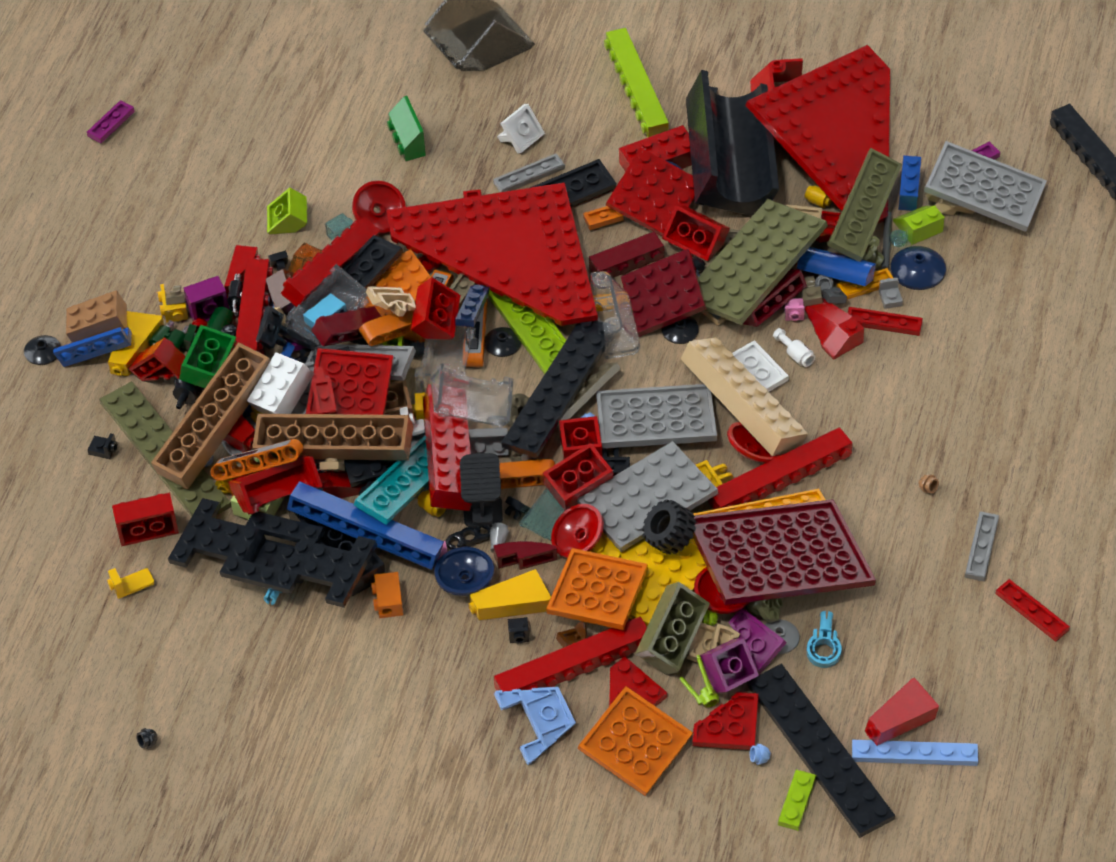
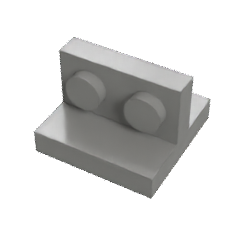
[469,428,509,455]

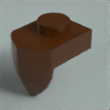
[556,622,587,648]

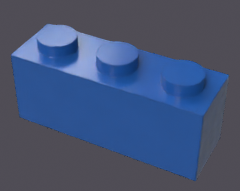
[898,155,921,211]

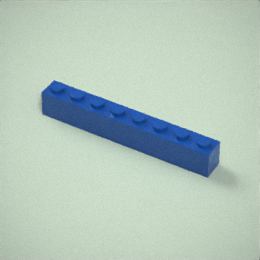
[287,481,444,570]

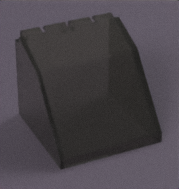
[423,0,535,71]

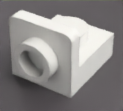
[400,407,425,436]

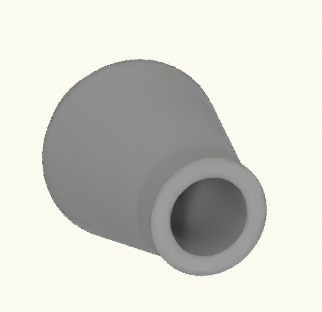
[490,523,509,553]

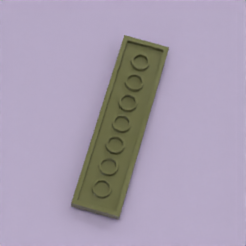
[827,148,902,262]

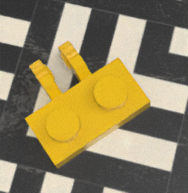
[695,460,733,487]

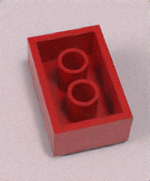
[543,443,613,511]
[112,492,179,547]

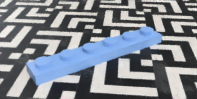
[852,740,978,766]

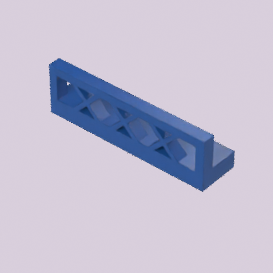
[53,327,132,367]

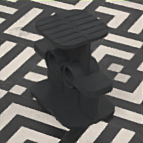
[460,453,503,528]

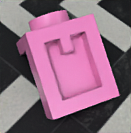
[784,298,805,321]

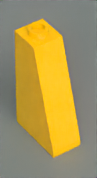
[108,311,164,376]
[468,569,551,620]

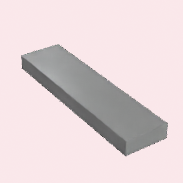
[493,153,565,192]
[965,511,999,581]

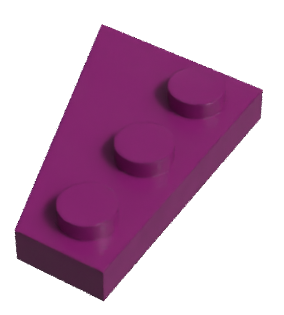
[729,608,787,674]

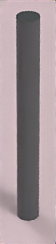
[881,211,892,269]

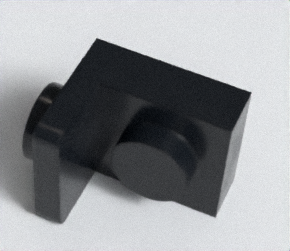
[87,433,118,459]
[507,617,530,644]

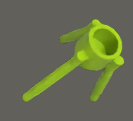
[680,655,719,708]

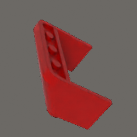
[750,58,803,92]
[229,456,323,515]

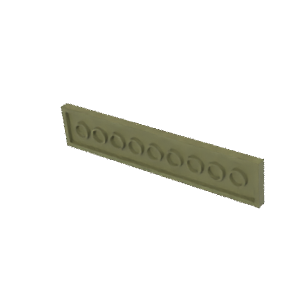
[99,381,231,517]

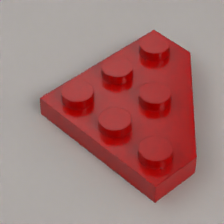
[609,656,667,707]
[692,692,758,750]

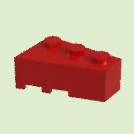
[128,338,186,381]

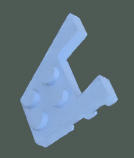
[494,687,576,765]

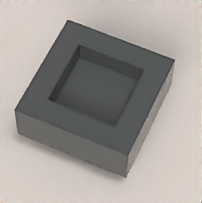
[822,287,847,303]

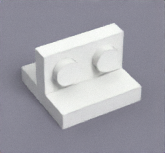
[497,104,545,153]

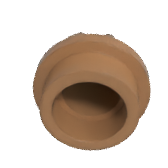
[918,474,939,493]

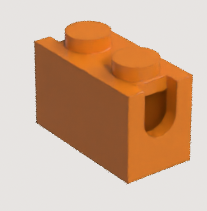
[371,572,403,618]

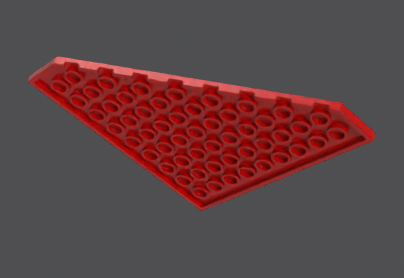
[745,45,890,224]
[386,183,598,326]

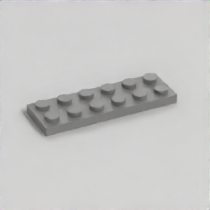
[306,344,416,381]

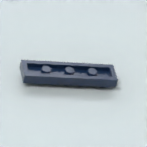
[455,285,489,327]

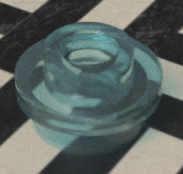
[890,230,908,247]

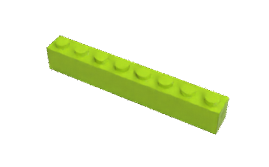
[604,27,669,138]

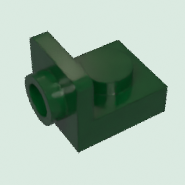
[182,323,197,350]

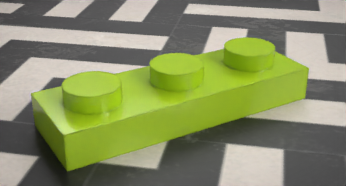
[778,769,816,831]

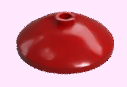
[352,181,406,234]
[727,422,780,463]
[551,504,604,558]
[694,567,749,614]

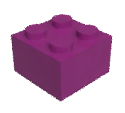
[183,276,229,322]
[700,638,759,693]

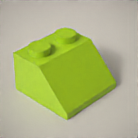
[267,187,308,234]
[893,205,945,245]

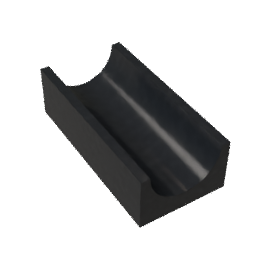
[686,70,779,216]

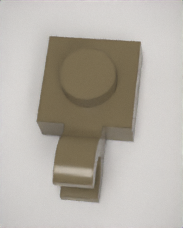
[802,276,823,306]
[165,285,186,305]

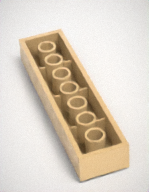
[681,337,808,456]

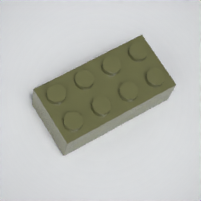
[635,582,710,675]

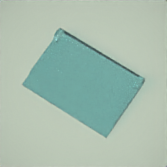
[519,488,565,541]

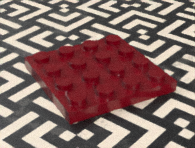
[620,249,707,337]

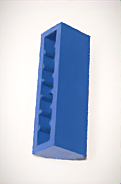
[797,247,876,286]

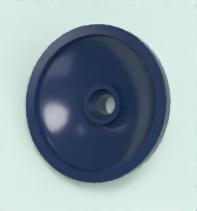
[890,246,946,290]
[434,547,494,596]

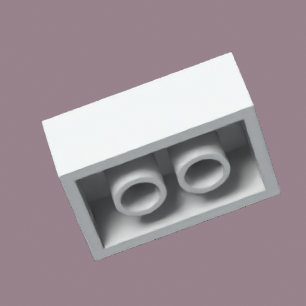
[247,352,314,414]

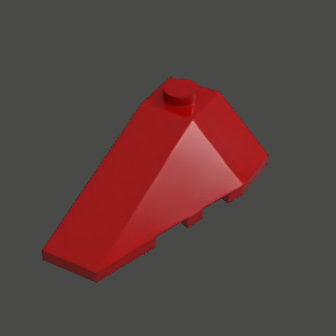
[803,298,864,360]

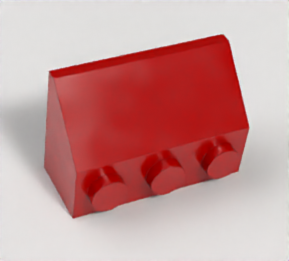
[662,205,730,261]
[411,277,461,340]

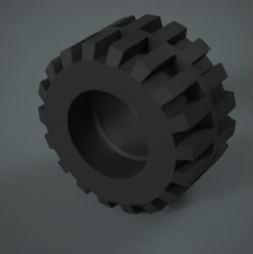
[642,499,696,555]

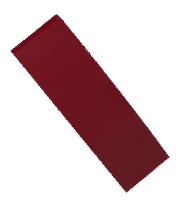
[493,541,557,570]

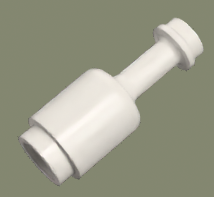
[773,328,815,367]

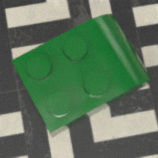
[179,325,236,388]

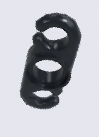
[446,525,491,549]

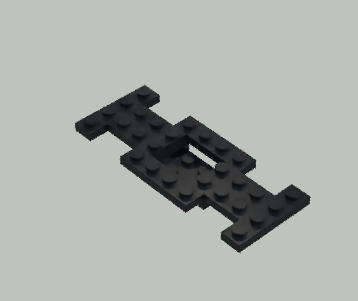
[168,498,378,608]

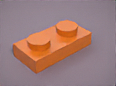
[583,206,623,230]

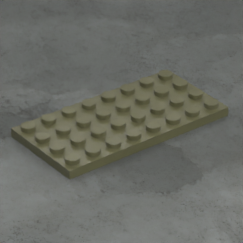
[698,199,828,325]

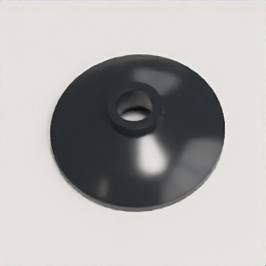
[662,317,699,344]
[485,327,521,357]
[24,335,61,365]

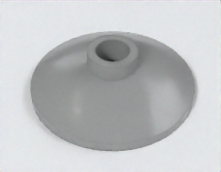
[764,619,799,654]

